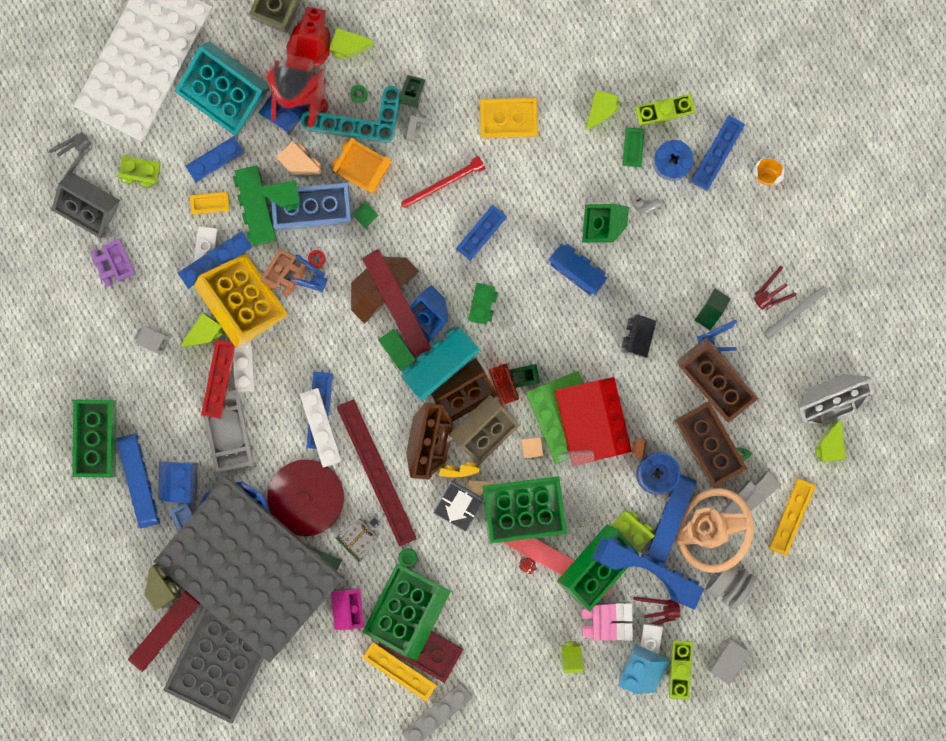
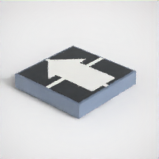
[433,480,484,532]

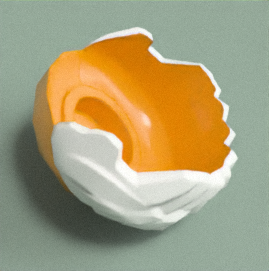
[753,157,785,186]

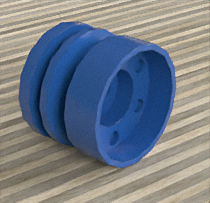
[636,453,680,494]

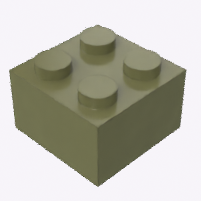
[249,0,301,33]

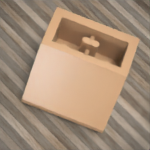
[276,141,323,176]

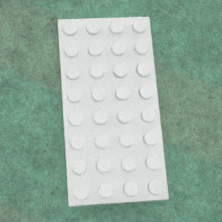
[74,0,213,142]

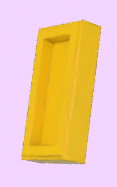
[190,191,230,215]

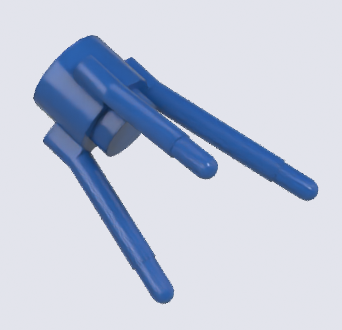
[285,254,328,293]
[697,320,737,352]

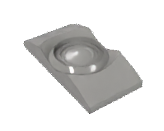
[200,389,254,473]

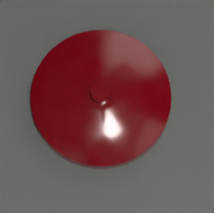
[267,459,344,536]

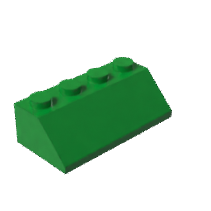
[557,524,640,612]

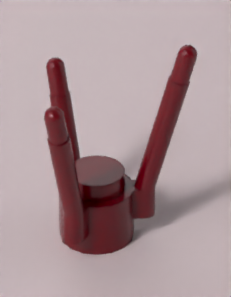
[753,266,797,310]
[633,597,681,625]

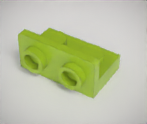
[116,155,161,188]
[611,510,654,552]

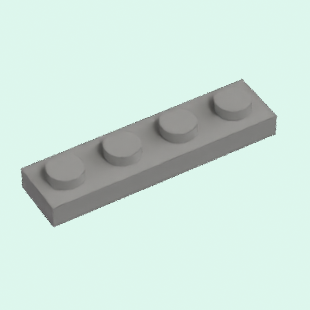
[402,683,473,741]

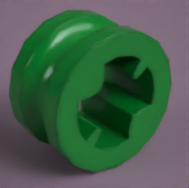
[350,85,368,103]

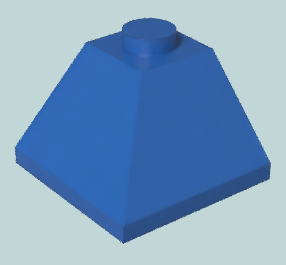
[258,94,311,135]
[410,285,449,343]

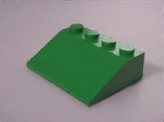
[483,476,567,544]
[362,563,451,661]

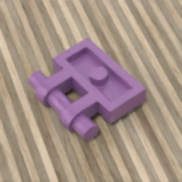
[91,239,136,287]

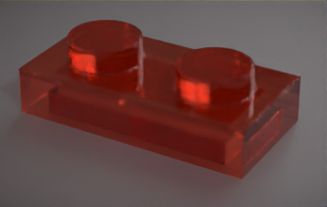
[489,363,519,406]

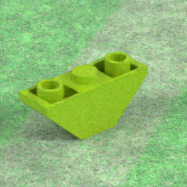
[635,94,696,126]
[668,640,693,700]

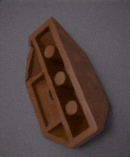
[351,257,419,324]
[406,403,454,480]

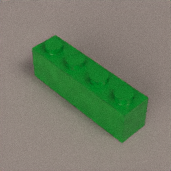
[233,165,277,247]

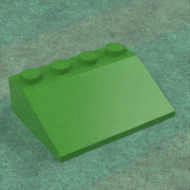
[525,371,584,463]

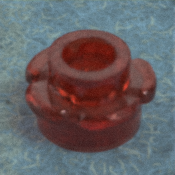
[519,557,537,574]

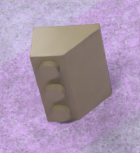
[449,395,520,465]

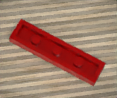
[201,340,235,419]

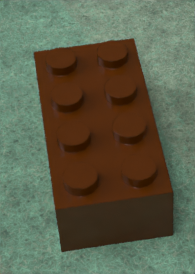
[677,337,758,423]
[673,401,748,488]

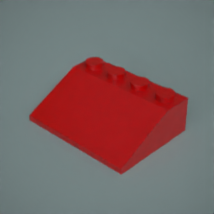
[554,377,632,466]

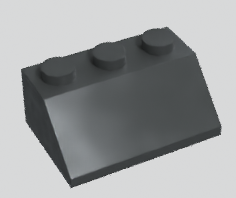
[51,171,120,239]

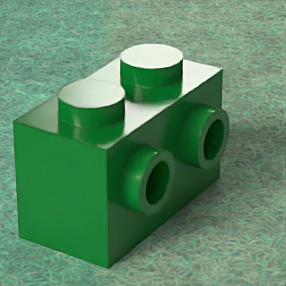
[468,282,498,325]

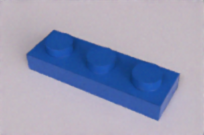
[186,136,245,182]
[456,205,507,261]

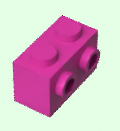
[331,589,364,630]

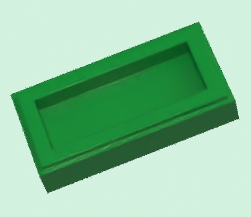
[622,127,645,168]
[378,329,415,371]

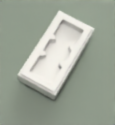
[194,226,218,261]
[640,623,663,654]

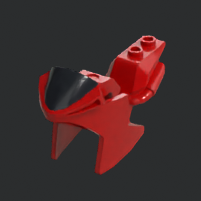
[266,7,330,128]

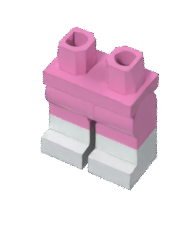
[581,602,633,641]

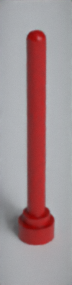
[401,156,486,208]

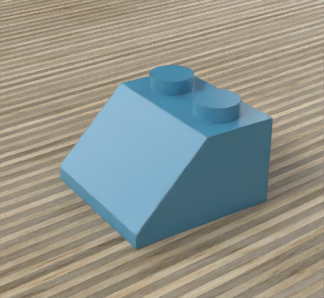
[618,644,670,694]

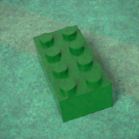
[72,400,117,478]

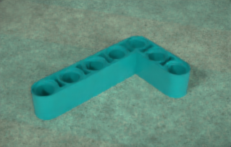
[301,86,400,143]

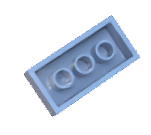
[271,183,352,231]

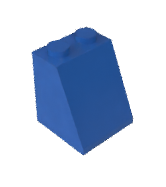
[158,461,198,503]

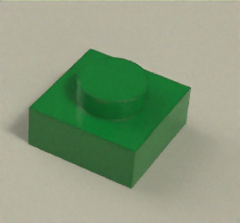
[352,201,378,229]

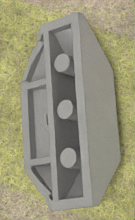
[798,374,874,426]

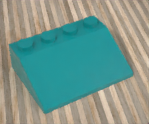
[174,41,270,136]
[400,326,481,401]

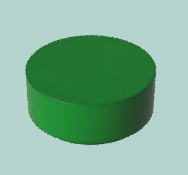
[398,548,418,568]

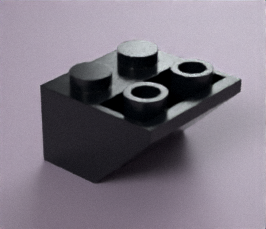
[621,314,657,359]

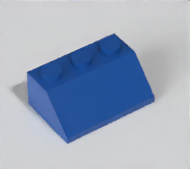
[547,243,607,297]

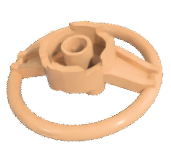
[676,488,754,573]

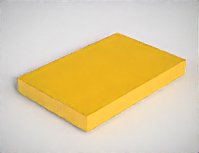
[480,98,538,138]

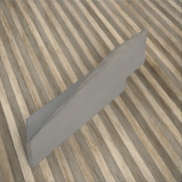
[707,471,781,531]

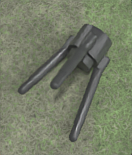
[49,132,92,177]

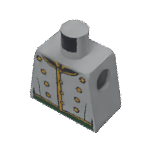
[334,516,381,563]

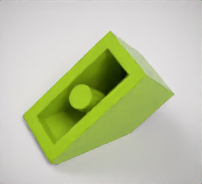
[329,28,374,60]
[585,90,620,131]
[181,313,224,347]
[815,421,846,462]
[561,641,584,674]

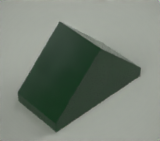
[399,75,426,108]
[694,288,731,330]
[506,364,540,389]

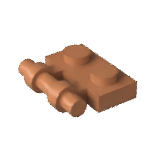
[260,248,307,298]

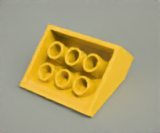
[194,254,288,348]

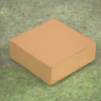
[522,437,543,458]

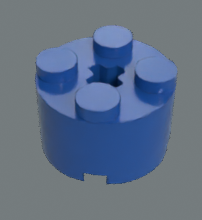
[653,140,693,181]

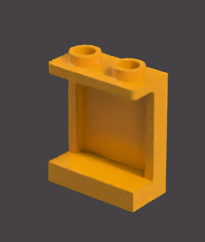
[332,137,392,195]

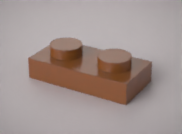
[632,438,647,458]

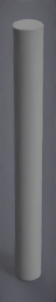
[763,286,828,339]

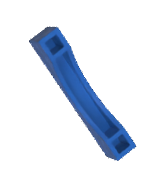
[592,537,704,610]

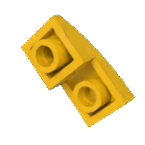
[439,461,480,477]

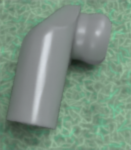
[633,197,662,214]

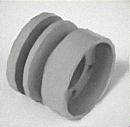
[705,557,756,609]

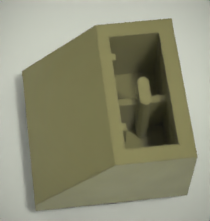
[144,564,181,611]

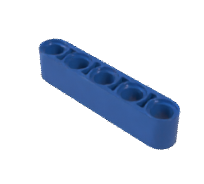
[117,433,160,529]
[646,474,697,564]

